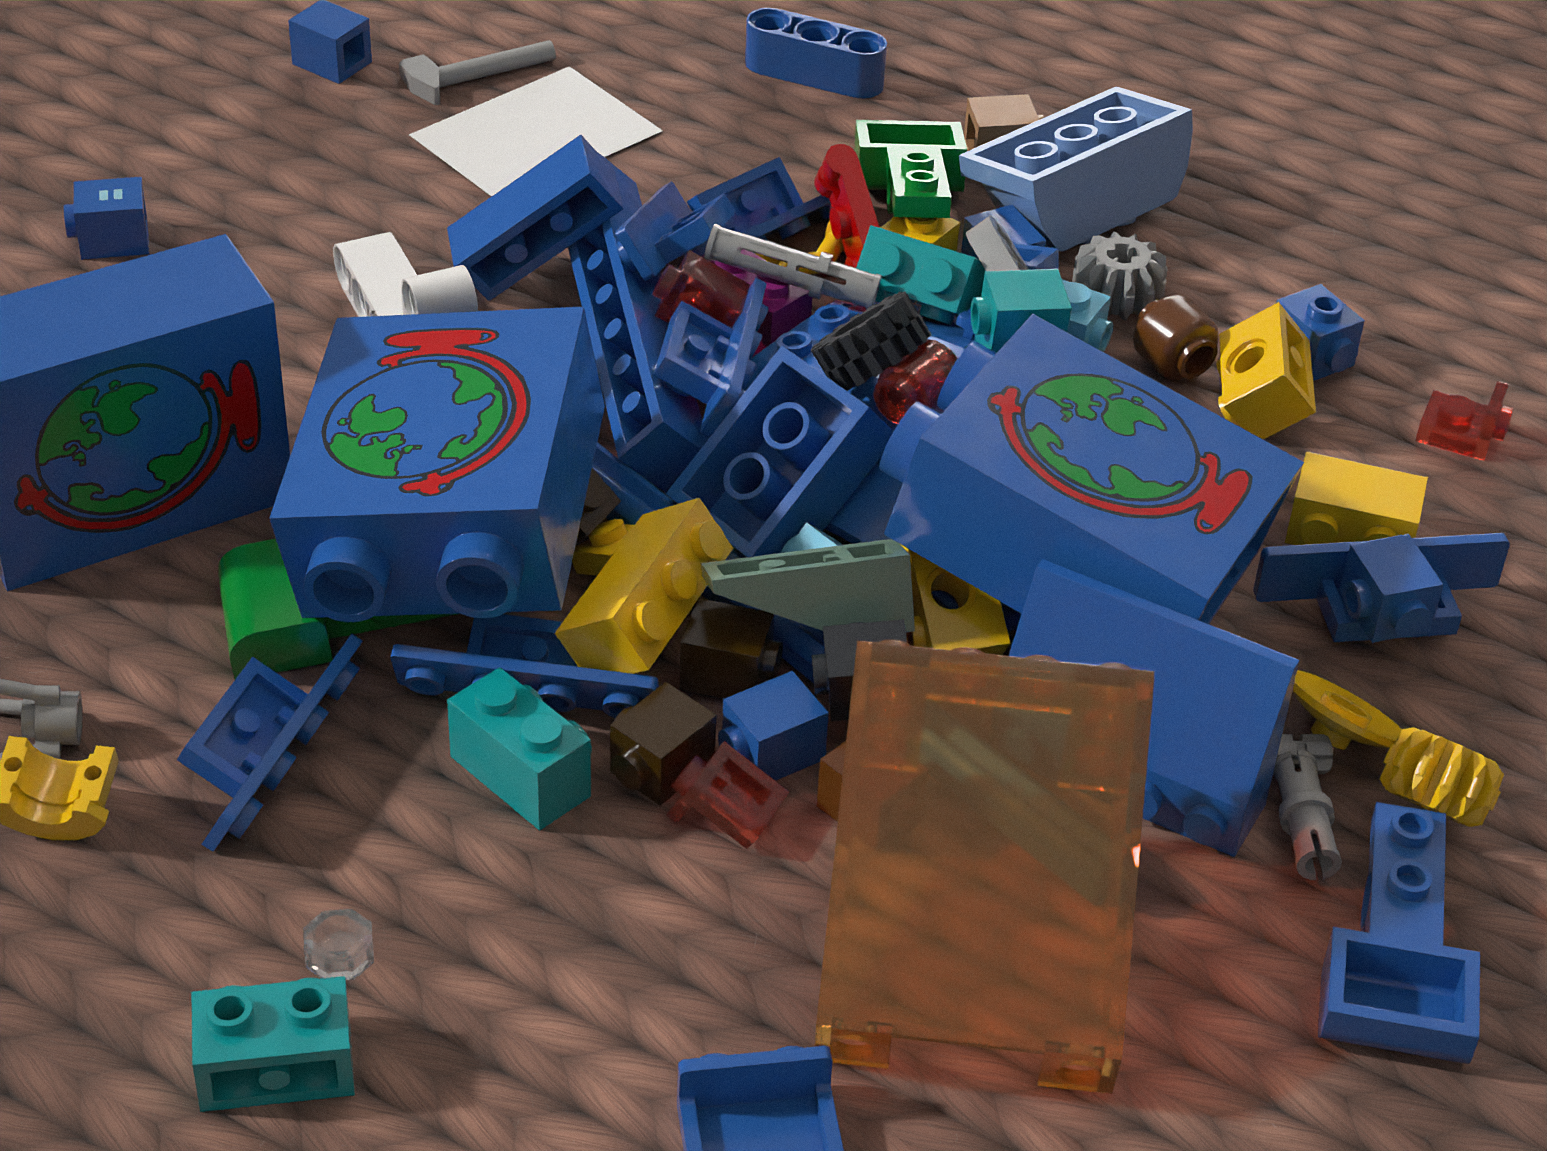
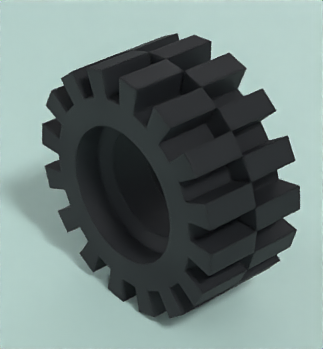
[811,291,931,391]

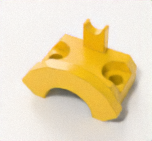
[0,736,119,840]

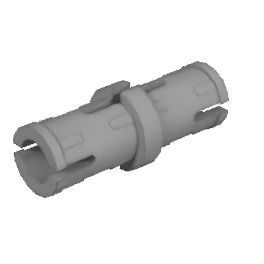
[1274,750,1342,880]

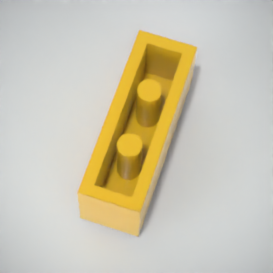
[555,498,733,674]

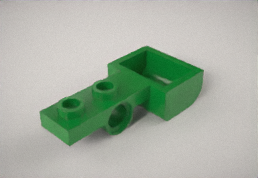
[854,120,967,218]
[218,539,460,679]

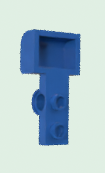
[1318,802,1480,1064]

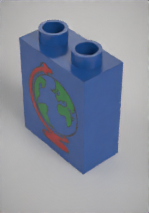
[0,234,290,592]
[269,307,605,622]
[879,314,1304,624]

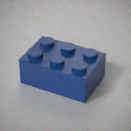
[666,346,894,557]

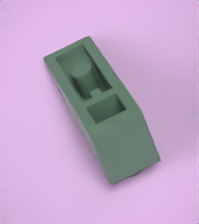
[701,539,915,633]

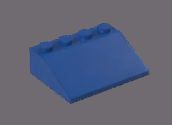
[988,559,1300,857]

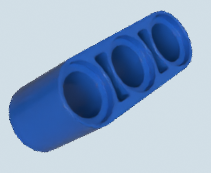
[745,8,887,99]

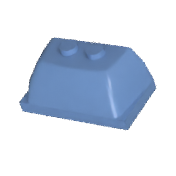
[959,86,1193,251]

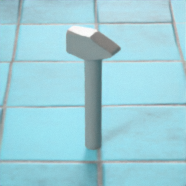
[399,40,556,105]

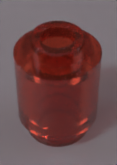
[873,339,958,424]

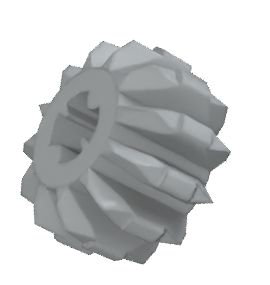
[1072,232,1168,321]

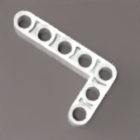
[333,232,478,317]

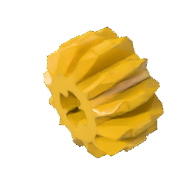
[1379,727,1504,827]

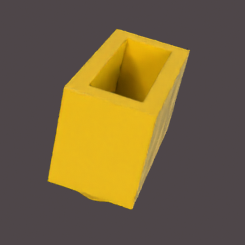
[1285,452,1428,545]

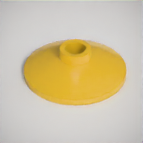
[1292,670,1401,750]

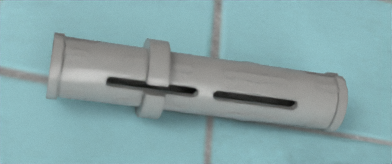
[704,224,882,309]

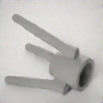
[0,679,83,760]

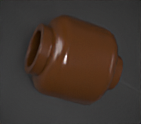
[1133,295,1219,381]

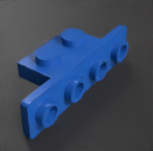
[672,157,832,280]
[615,181,736,281]
[654,277,769,438]
[1253,533,1510,642]
[390,614,659,718]
[177,633,363,852]

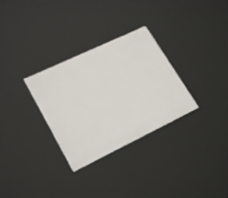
[409,67,663,196]

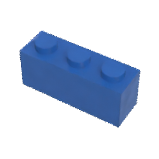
[447,134,624,301]

